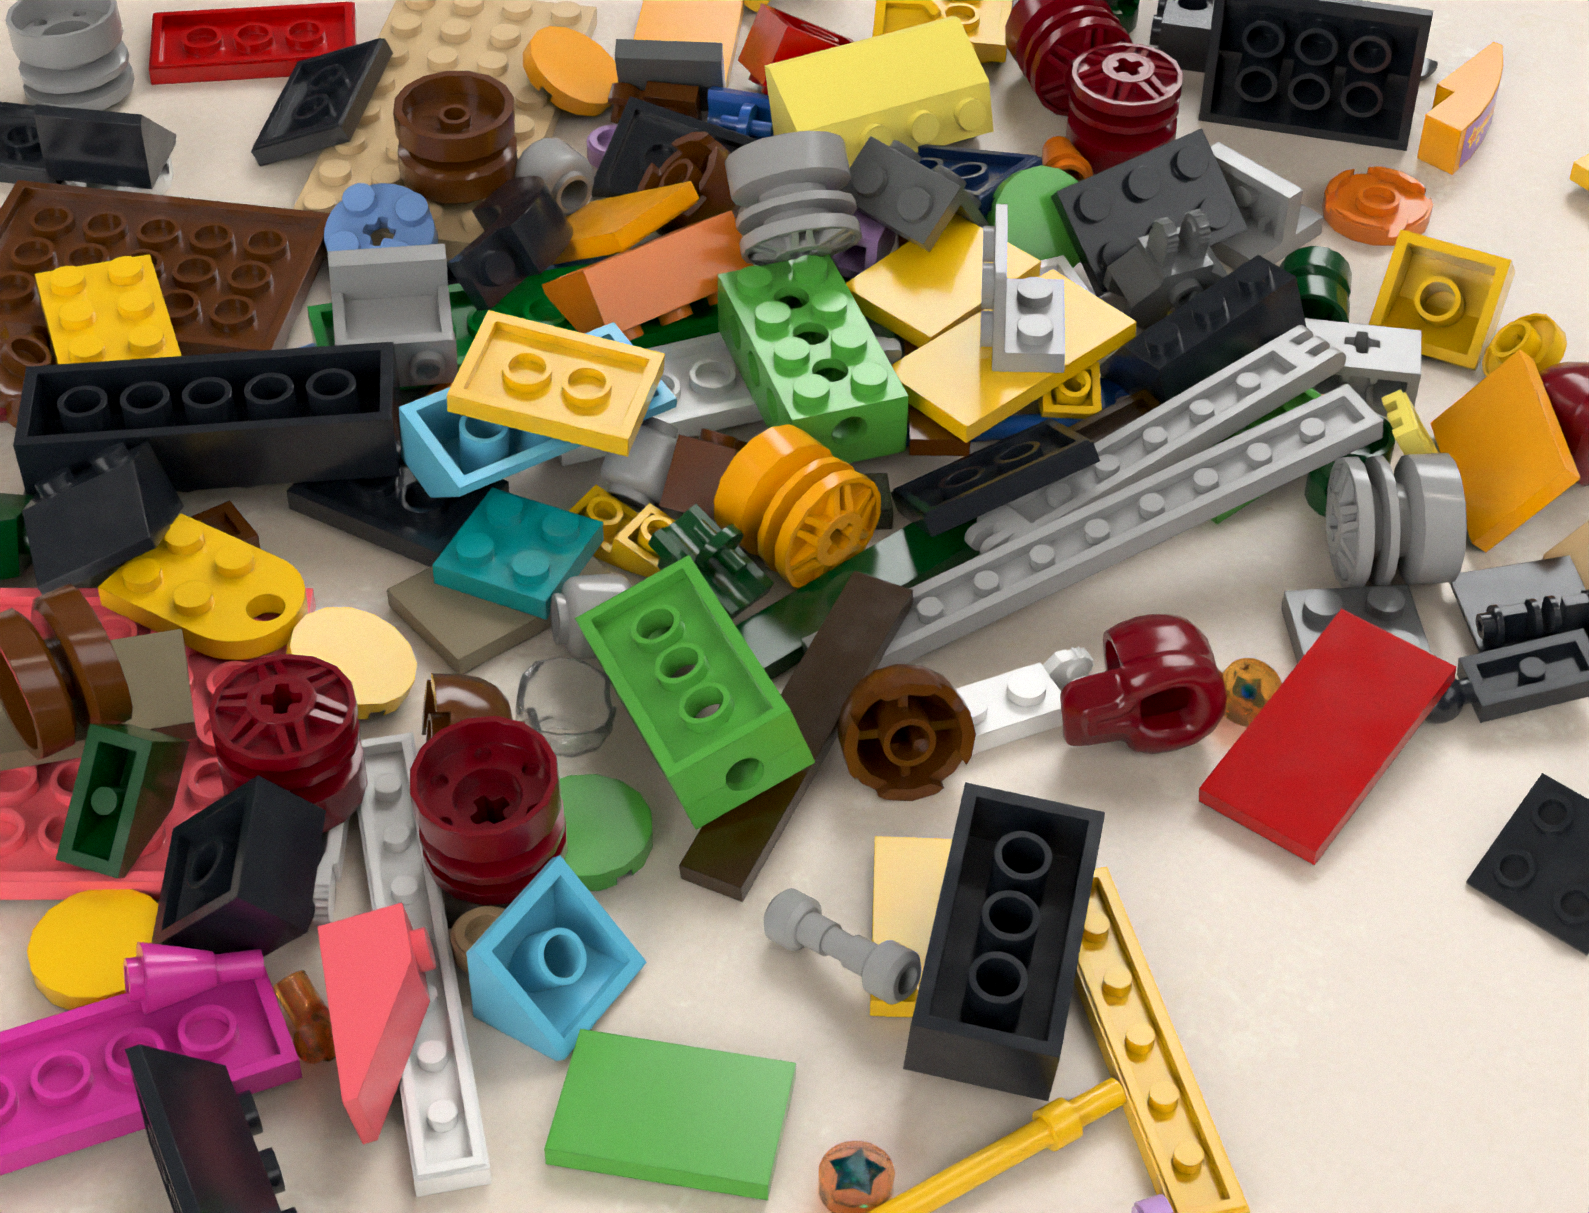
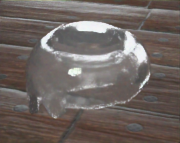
[515,656,617,758]

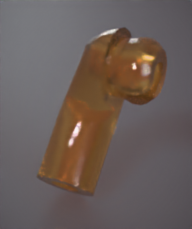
[273,970,336,1064]

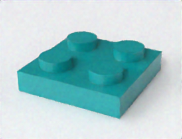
[432,487,604,620]

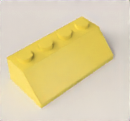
[765,16,994,168]

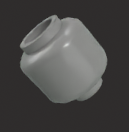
[514,138,594,216]
[600,417,678,509]
[550,573,631,659]

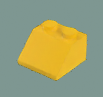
[1368,229,1515,371]

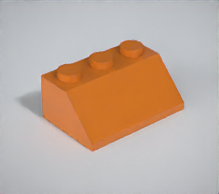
[542,210,754,341]

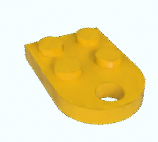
[98,513,308,660]

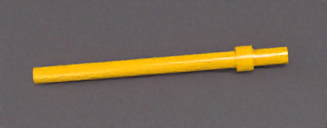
[867,1077,1126,1213]

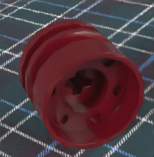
[1005,0,1133,116]
[1066,42,1183,175]
[208,654,368,833]
[410,716,568,906]

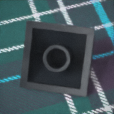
[34,104,176,189]

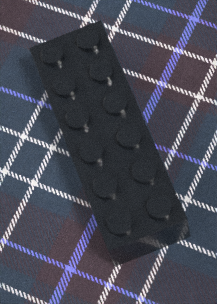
[13,342,402,496]

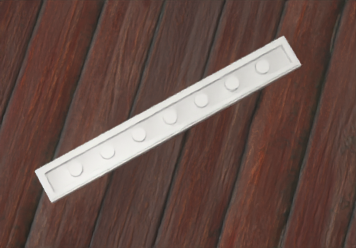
[357,732,492,1197]

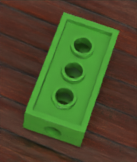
[717,254,908,463]
[575,555,815,830]

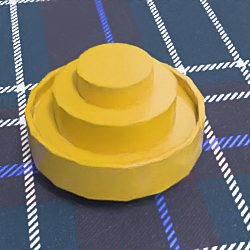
[1482,313,1567,376]

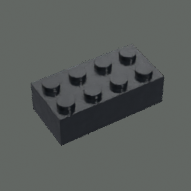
[903,782,1105,1101]

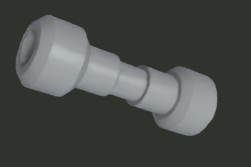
[764,888,921,1005]

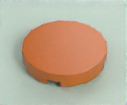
[1322,166,1433,246]

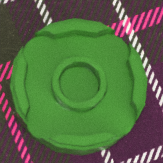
[987,165,1080,268]
[560,774,653,891]

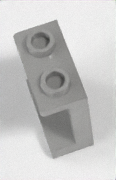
[327,244,458,387]

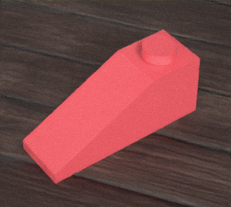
[317,902,436,1144]

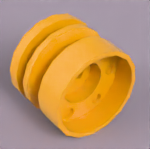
[714,424,881,589]

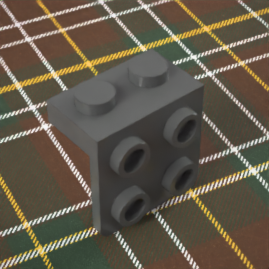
[839,136,989,252]

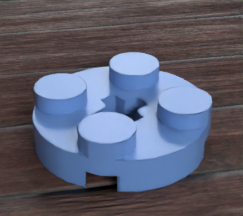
[324,183,438,251]

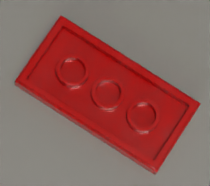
[149,1,357,85]
[1198,608,1456,865]

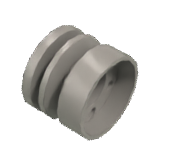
[5,0,135,111]
[725,131,862,266]
[1325,453,1467,587]

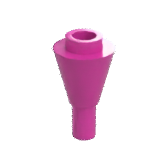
[123,942,264,1015]

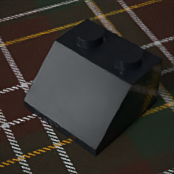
[22,441,184,595]
[151,775,326,957]

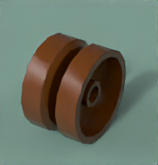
[393,71,518,203]
[0,583,133,760]

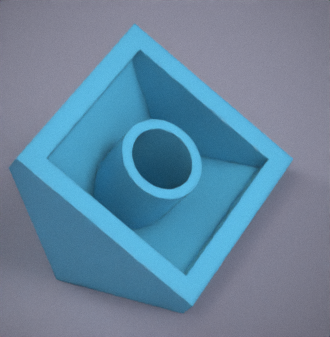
[466,855,647,1061]

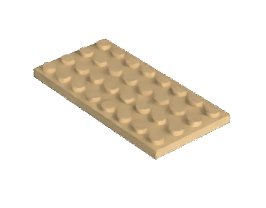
[293,0,597,258]

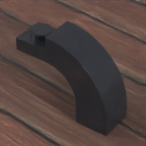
[447,176,573,311]

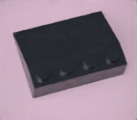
[1199,0,1434,151]

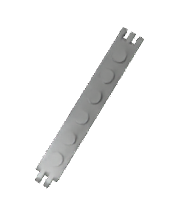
[964,325,1346,555]

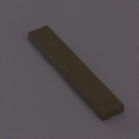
[679,571,913,902]

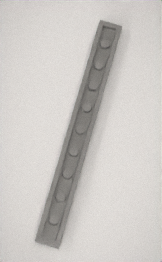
[802,384,1383,669]

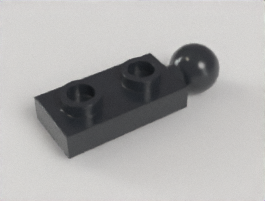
[1425,628,1589,724]

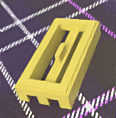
[1381,389,1439,455]

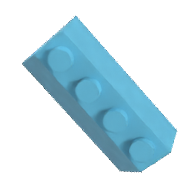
[399,322,677,498]

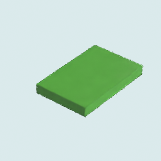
[544,1029,796,1201]

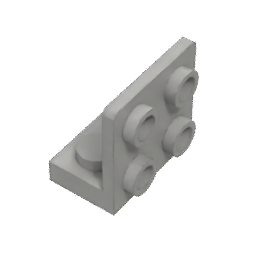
[980,204,1065,373]

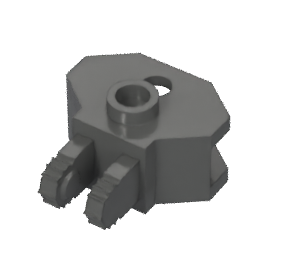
[1103,208,1228,330]

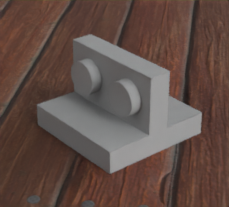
[1210,142,1324,270]

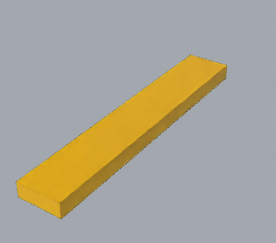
[1074,866,1250,1213]

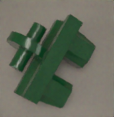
[648,504,774,620]

